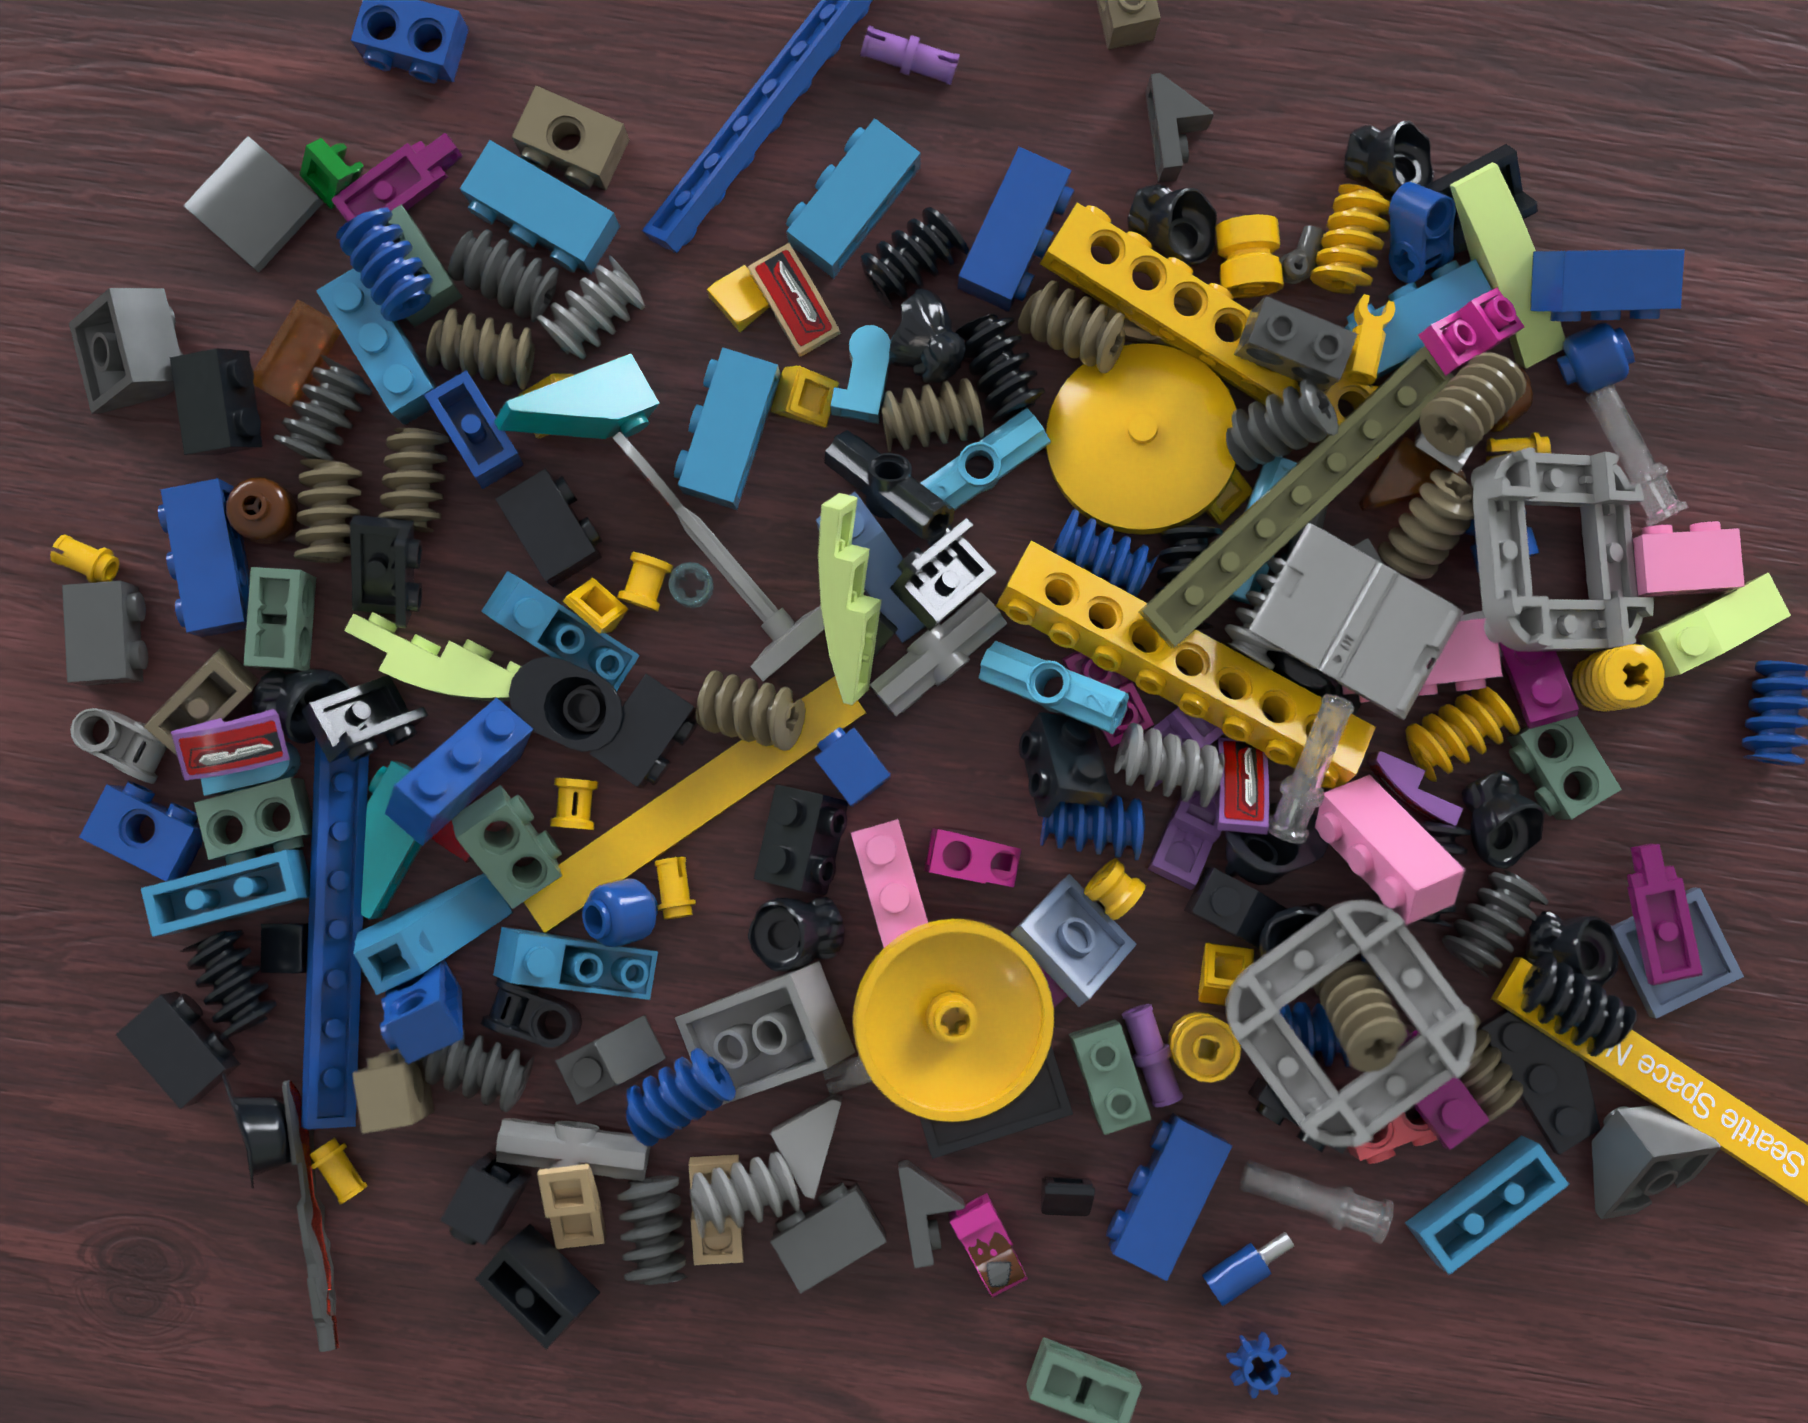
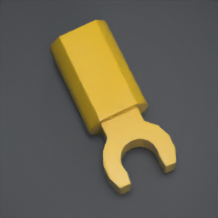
[1342,294,1395,386]

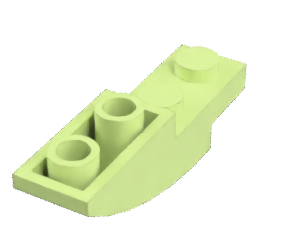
[344,612,521,701]

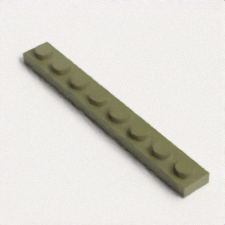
[1139,346,1455,648]

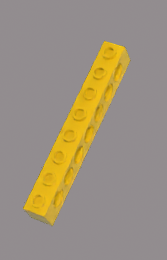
[1040,202,1379,460]
[995,541,1376,789]

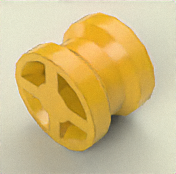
[1084,858,1146,921]

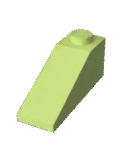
[1638,573,1791,678]

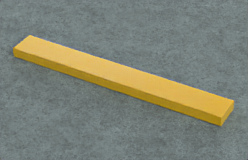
[524,676,867,933]

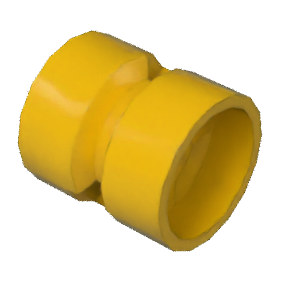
[1215,214,1284,298]
[1167,1012,1241,1083]

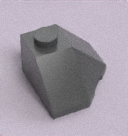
[1592,1105,1721,1220]

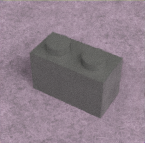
[62,581,149,686]
[770,1182,887,1294]

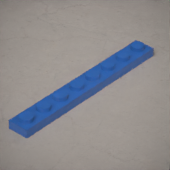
[642,0,873,253]
[301,737,369,1129]

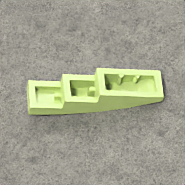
[1450,162,1565,369]
[818,493,882,705]

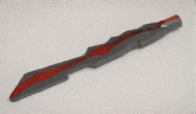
[282,1080,339,1352]

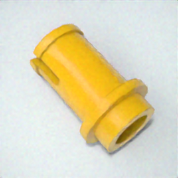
[1486,432,1551,462]
[50,534,119,583]
[655,857,696,920]
[309,1138,368,1205]

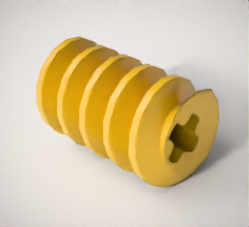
[1310,184,1390,294]
[1572,644,1665,712]
[1405,686,1520,782]

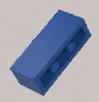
[957,147,1074,312]
[1530,249,1685,321]
[158,478,250,637]
[385,698,533,846]
[1106,1113,1232,1281]

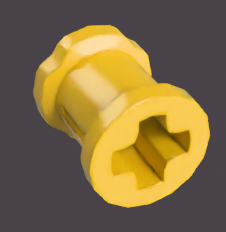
[617,552,674,612]
[550,778,599,830]

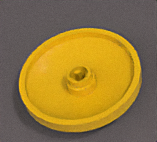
[1046,343,1237,534]
[853,919,1054,1122]

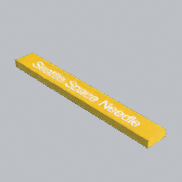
[1491,957,1808,1206]

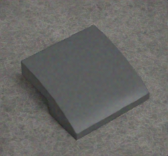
[183,136,323,273]

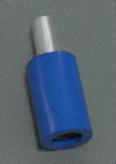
[1202,1232,1295,1307]

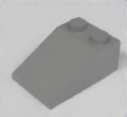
[675,961,855,1105]

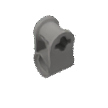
[70,708,167,784]

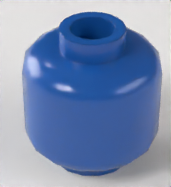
[1556,322,1635,394]
[582,879,658,947]

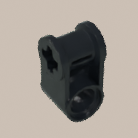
[481,978,582,1048]

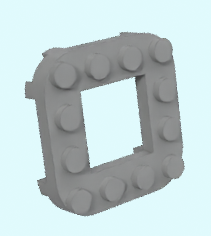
[1471,448,1654,651]
[1225,900,1476,1147]

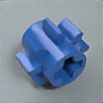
[1226,1331,1291,1399]

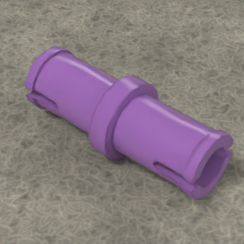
[860,26,960,85]
[1121,1004,1183,1108]

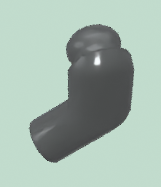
[1279,226,1326,284]

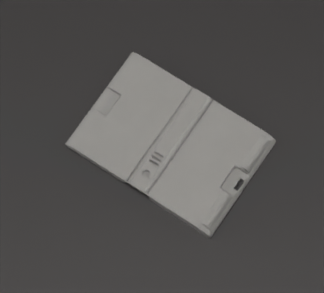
[1248,523,1464,720]

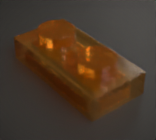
[253,299,341,408]

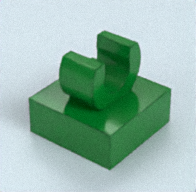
[299,138,363,209]

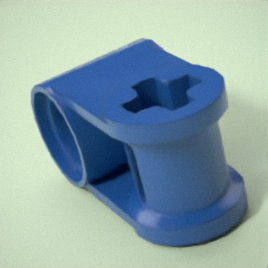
[1388,182,1456,283]

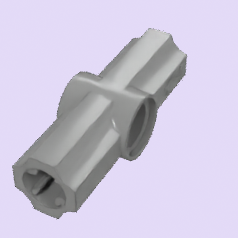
[869,592,1007,717]
[496,1118,650,1181]

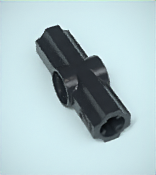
[824,430,954,543]

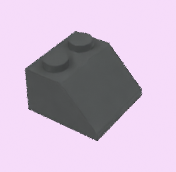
[69,288,184,414]

